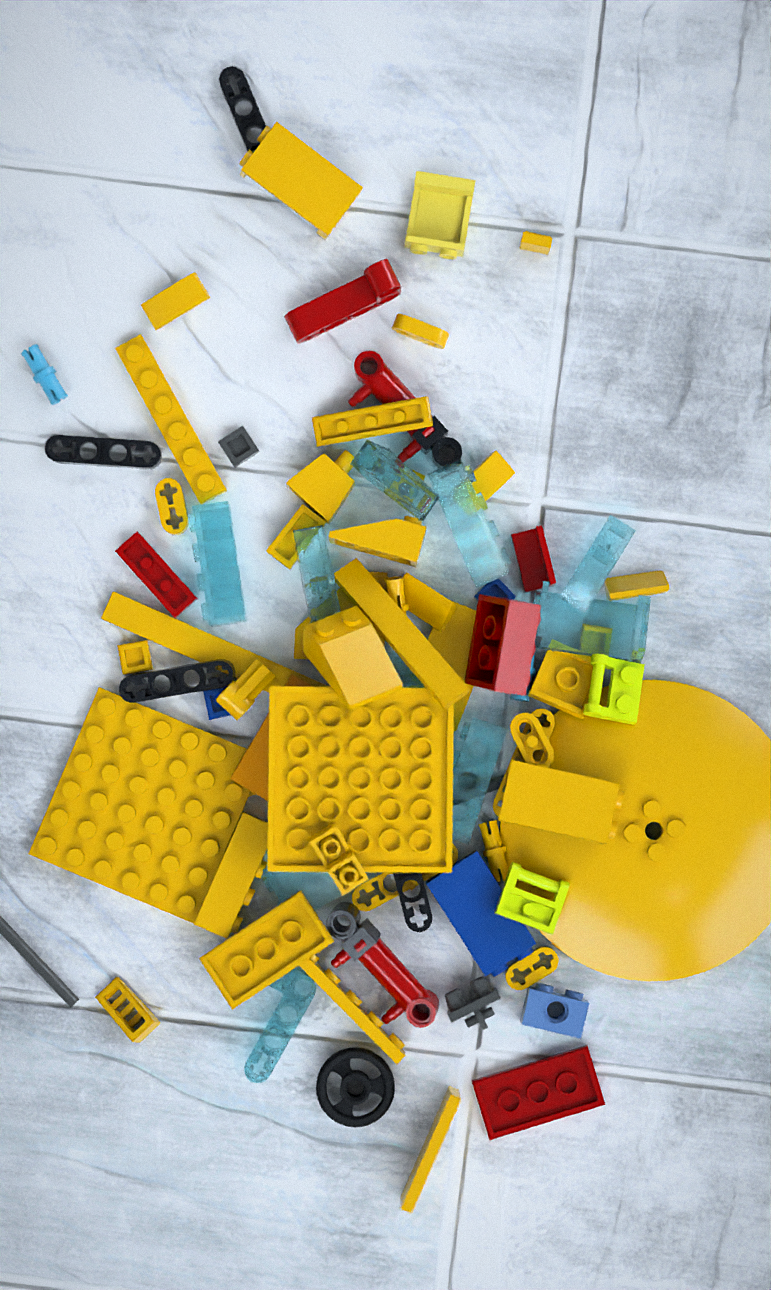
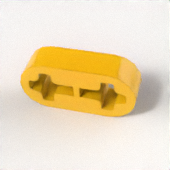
[392,314,449,349]
[155,478,189,535]
[505,946,559,990]

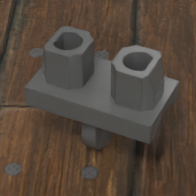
[445,975,501,1030]

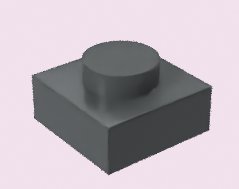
[218,426,260,468]

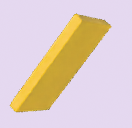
[409,600,476,732]
[199,890,335,1010]
[400,1086,461,1213]

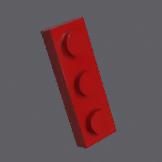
[115,531,198,619]

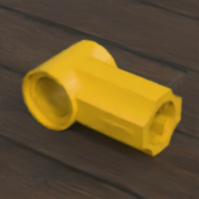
[215,659,276,720]

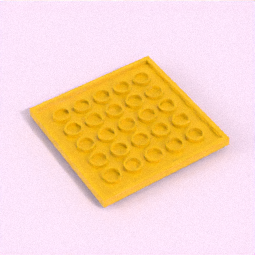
[267,686,454,873]
[28,687,251,923]

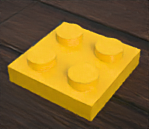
[528,640,593,720]

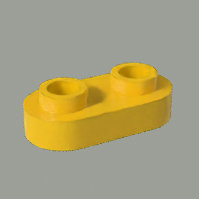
[510,713,554,768]

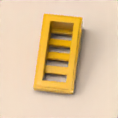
[95,977,161,1043]

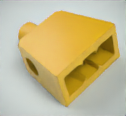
[286,450,358,525]

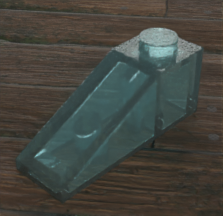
[350,439,440,521]

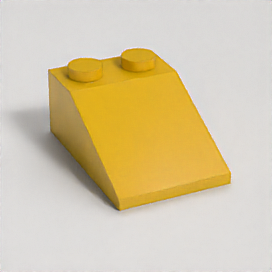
[328,516,427,567]
[303,605,403,710]

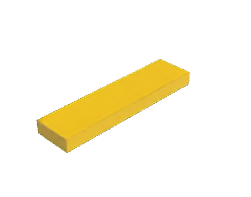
[312,396,433,447]

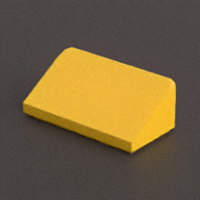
[604,570,670,601]
[403,572,458,632]

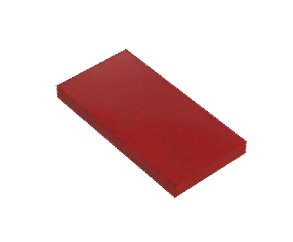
[471,1045,606,1140]

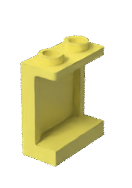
[405,171,475,260]

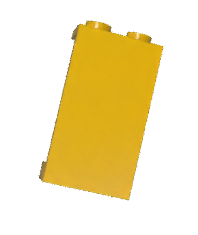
[239,122,363,240]
[498,760,624,845]

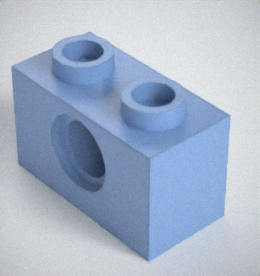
[520,983,589,1039]

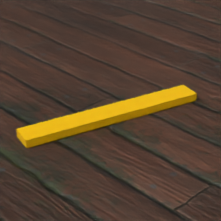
[101,591,330,692]

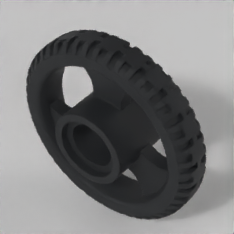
[316,1047,395,1127]

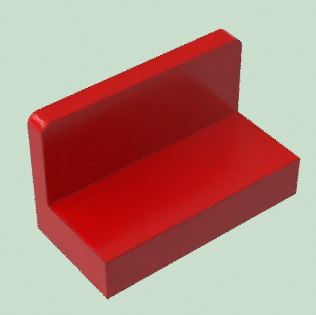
[511,525,556,593]

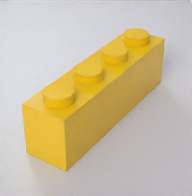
[194,812,268,939]

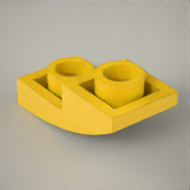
[141,272,211,330]
[449,451,516,516]
[308,823,369,895]

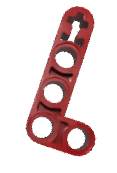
[284,259,401,344]

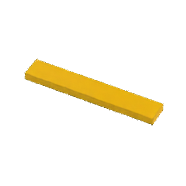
[333,558,469,709]

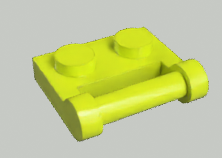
[583,654,645,725]
[494,861,570,934]

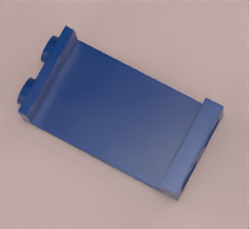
[426,850,537,977]

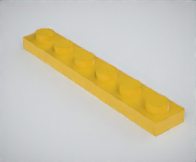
[115,334,227,505]
[299,954,406,1064]

